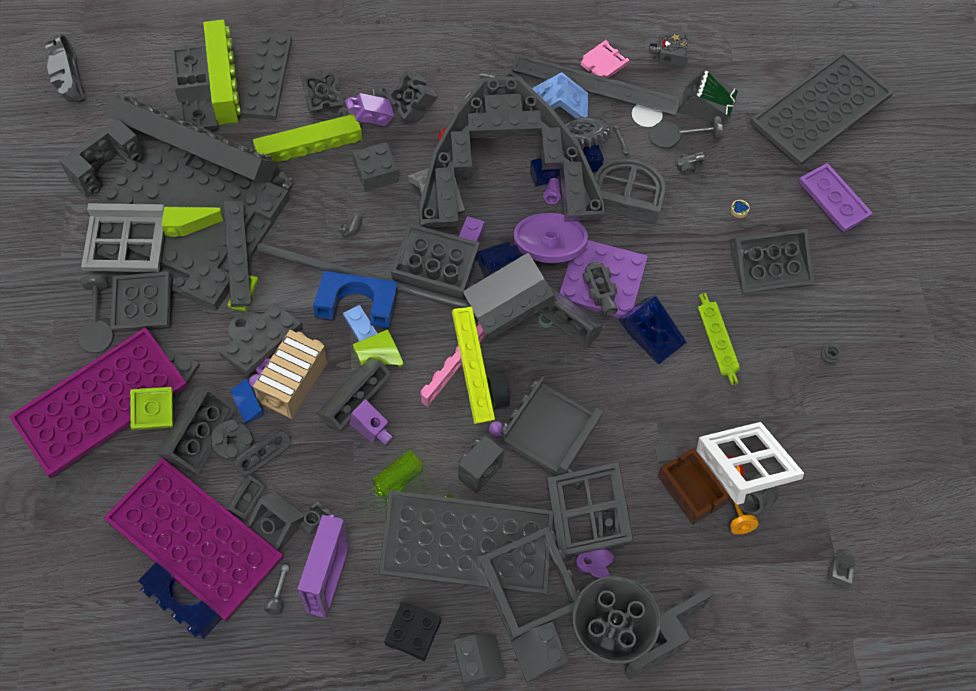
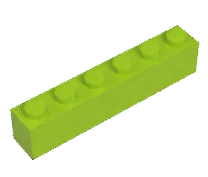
[253,114,362,162]

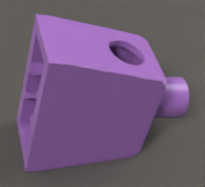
[350,399,394,445]

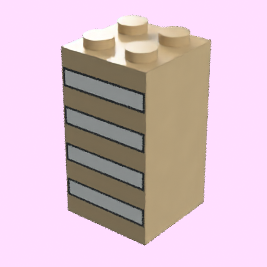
[253,330,327,419]

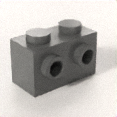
[595,503,624,549]

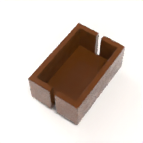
[658,448,730,525]

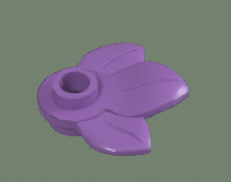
[576,549,614,579]

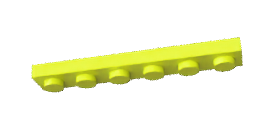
[452,307,495,424]

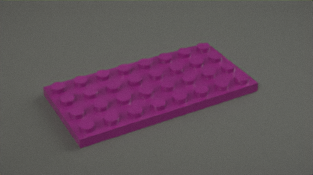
[9,327,188,478]
[103,458,284,622]

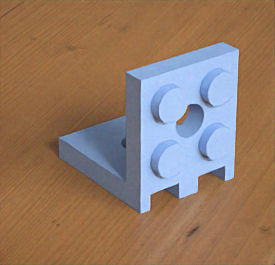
[532,72,588,118]

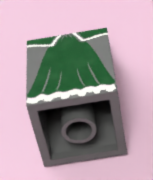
[677,70,738,122]

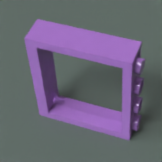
[298,514,350,618]

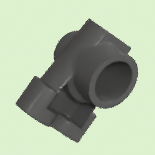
[677,151,705,175]
[299,501,333,536]

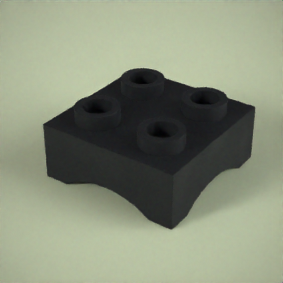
[384,602,441,661]

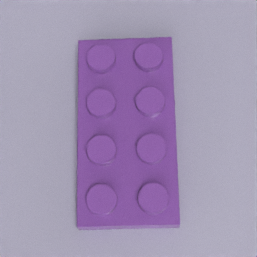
[798,163,873,233]

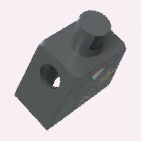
[649,32,688,68]

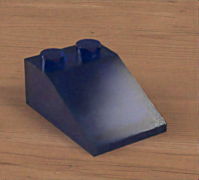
[619,296,687,364]

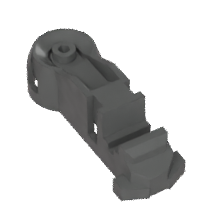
[45,34,86,102]

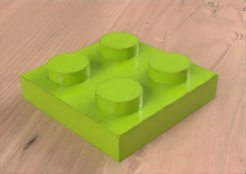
[130,387,173,430]

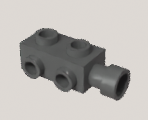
[583,261,618,316]

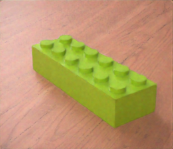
[203,19,241,125]

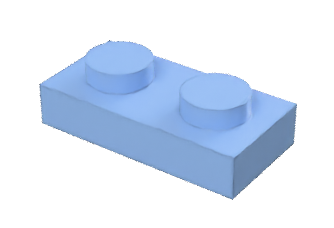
[343,305,378,341]

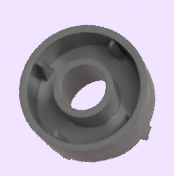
[739,475,778,515]

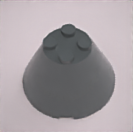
[572,576,661,664]

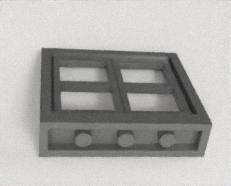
[548,462,634,561]

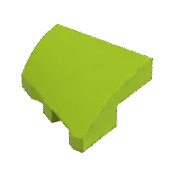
[353,329,404,367]

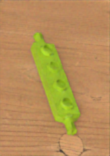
[698,293,740,385]

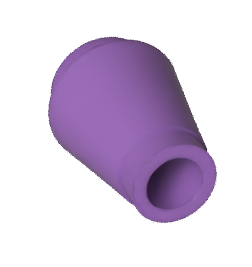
[543,178,561,205]

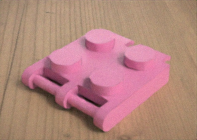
[580,40,630,78]

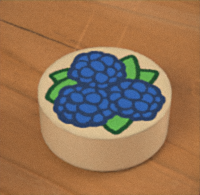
[730,200,750,218]

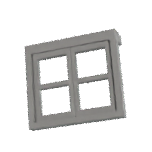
[81,203,165,272]

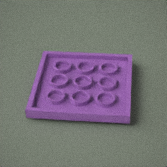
[560,240,648,321]

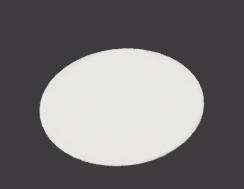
[632,105,663,127]

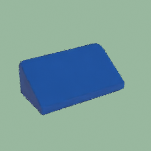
[230,379,263,424]

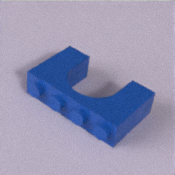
[313,271,398,328]

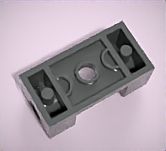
[60,119,144,199]

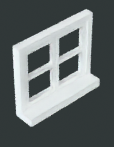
[696,422,804,505]

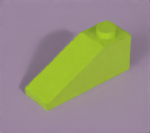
[162,207,224,237]

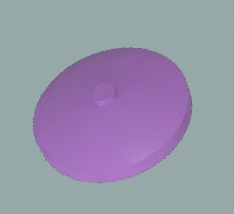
[514,213,588,263]

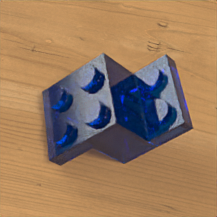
[476,242,522,278]

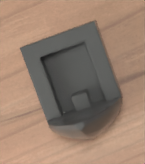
[829,553,855,588]

